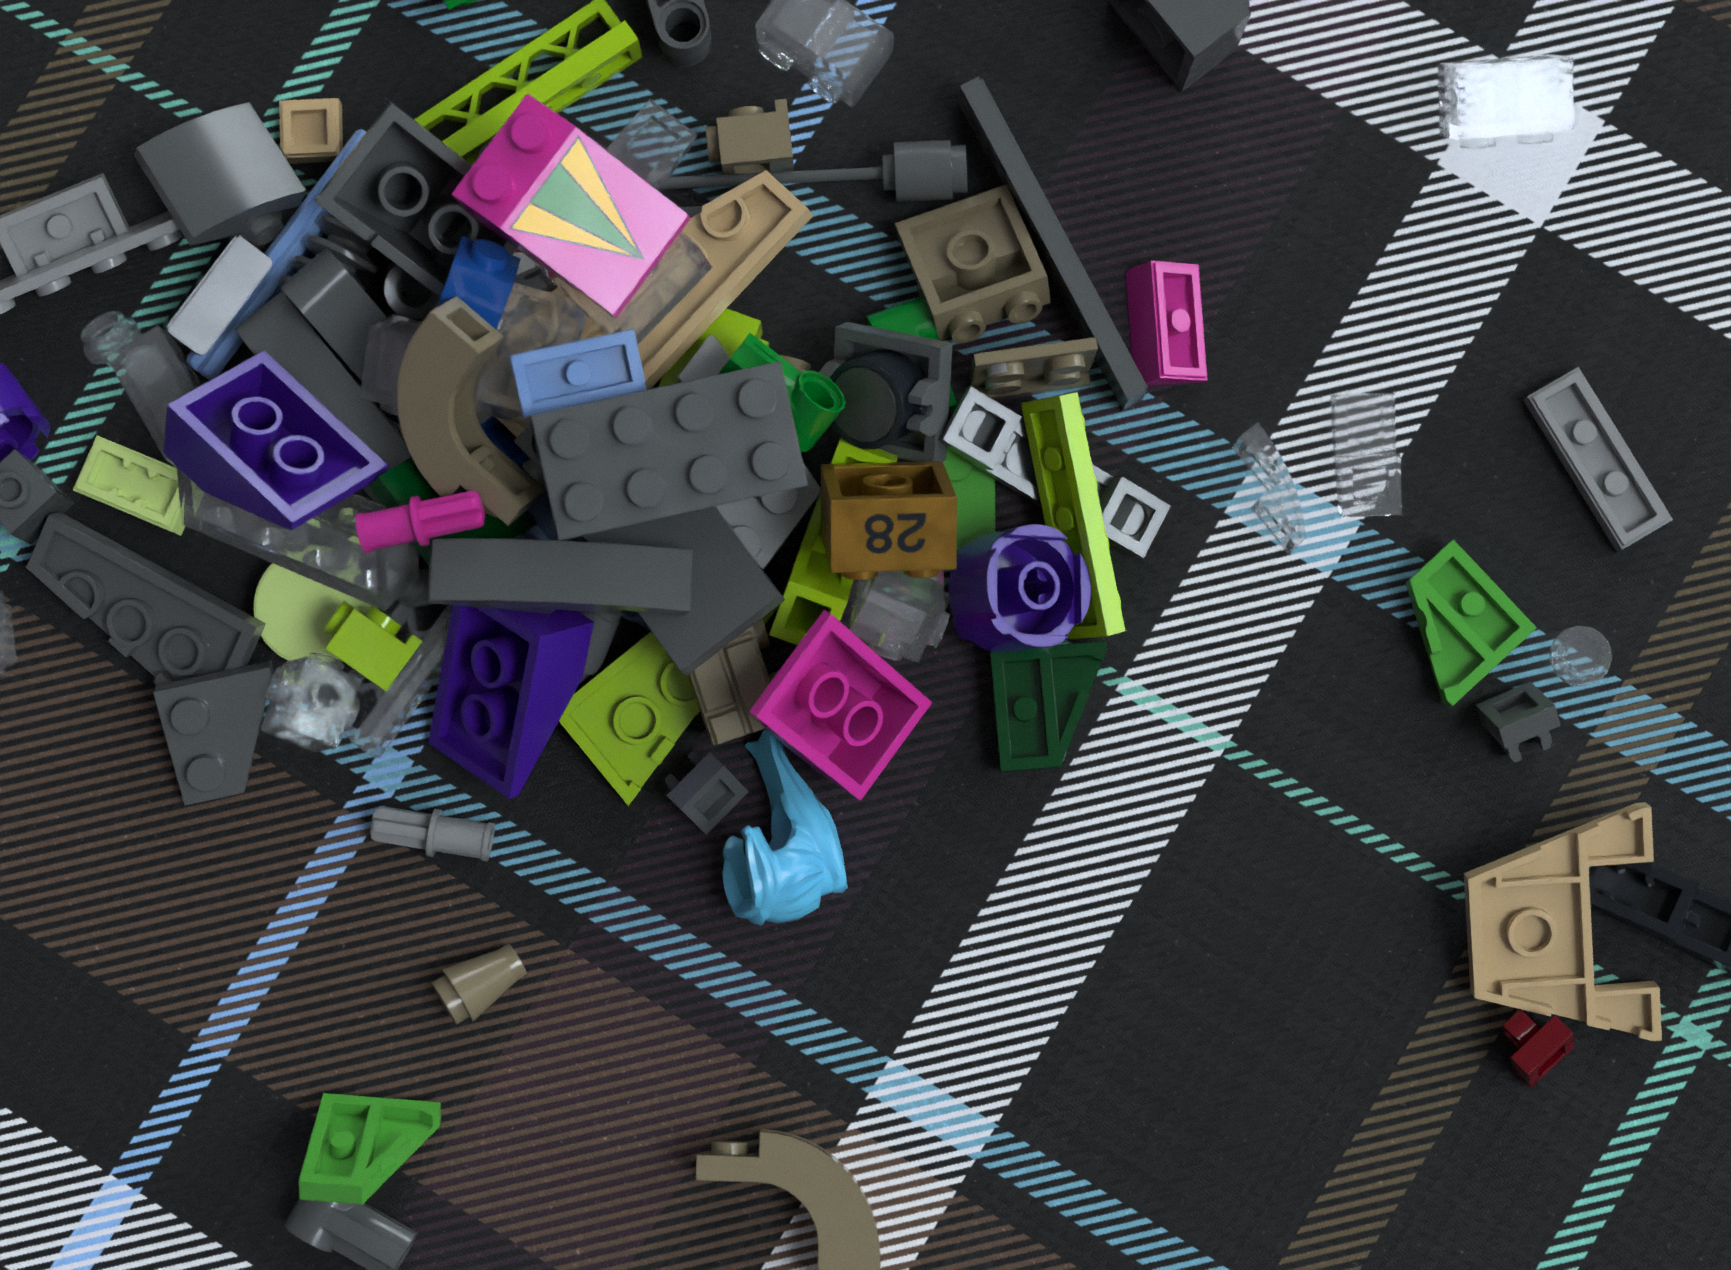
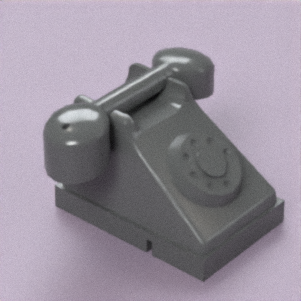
[315,101,517,319]

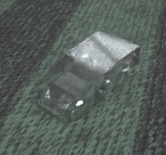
[1331,392,1402,518]
[1232,422,1306,554]

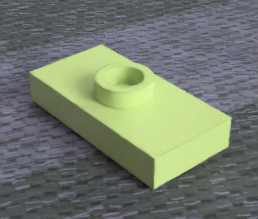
[73,436,201,536]

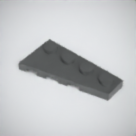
[26,512,266,685]

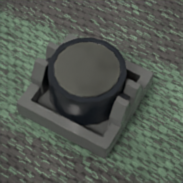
[819,322,953,462]

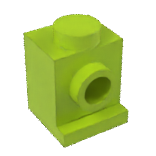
[323,601,422,691]

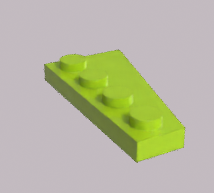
[559,606,779,806]

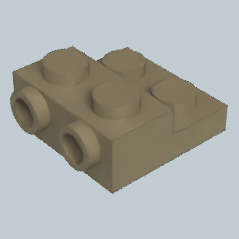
[895,184,1051,343]

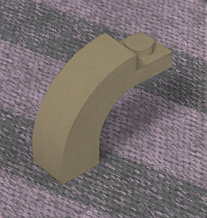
[397,296,545,526]
[696,1129,880,1270]

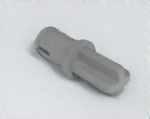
[370,806,495,861]

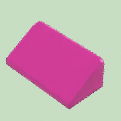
[1126,261,1208,386]

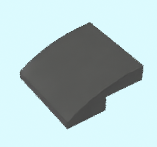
[134,102,306,246]

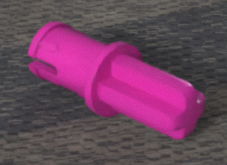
[355,491,485,553]

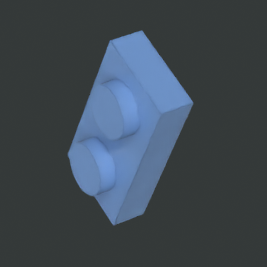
[509,329,647,418]

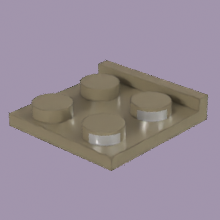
[969,337,1098,399]

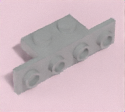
[0,173,182,314]

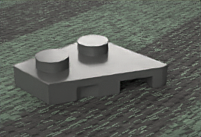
[153,661,274,805]

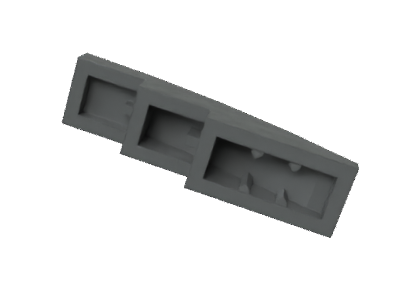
[427,539,693,616]

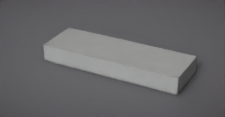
[1523,367,1673,552]

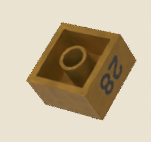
[821,461,957,580]

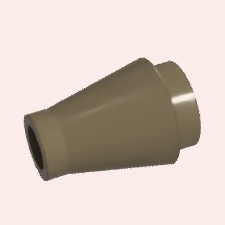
[431,943,527,1025]

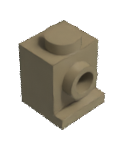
[706,99,794,174]

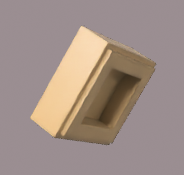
[279,98,343,164]

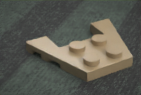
[1464,802,1662,1041]

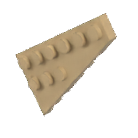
[474,170,813,437]

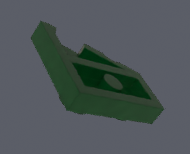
[989,641,1107,773]

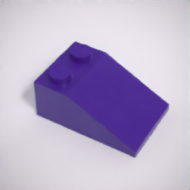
[163,351,388,531]
[428,605,594,799]

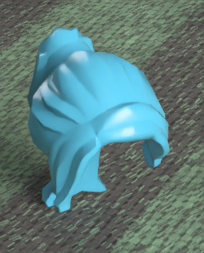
[722,728,848,926]

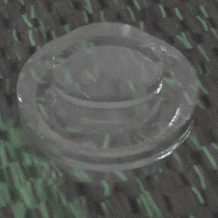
[81,311,141,365]
[1550,626,1612,686]

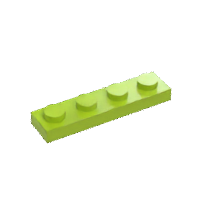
[1021,392,1125,639]

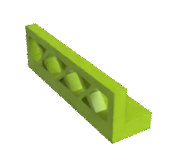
[414,0,642,165]

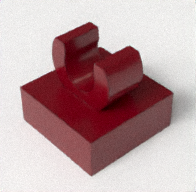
[1502,1009,1574,1089]

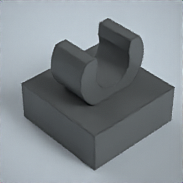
[1476,682,1561,763]
[665,751,749,835]

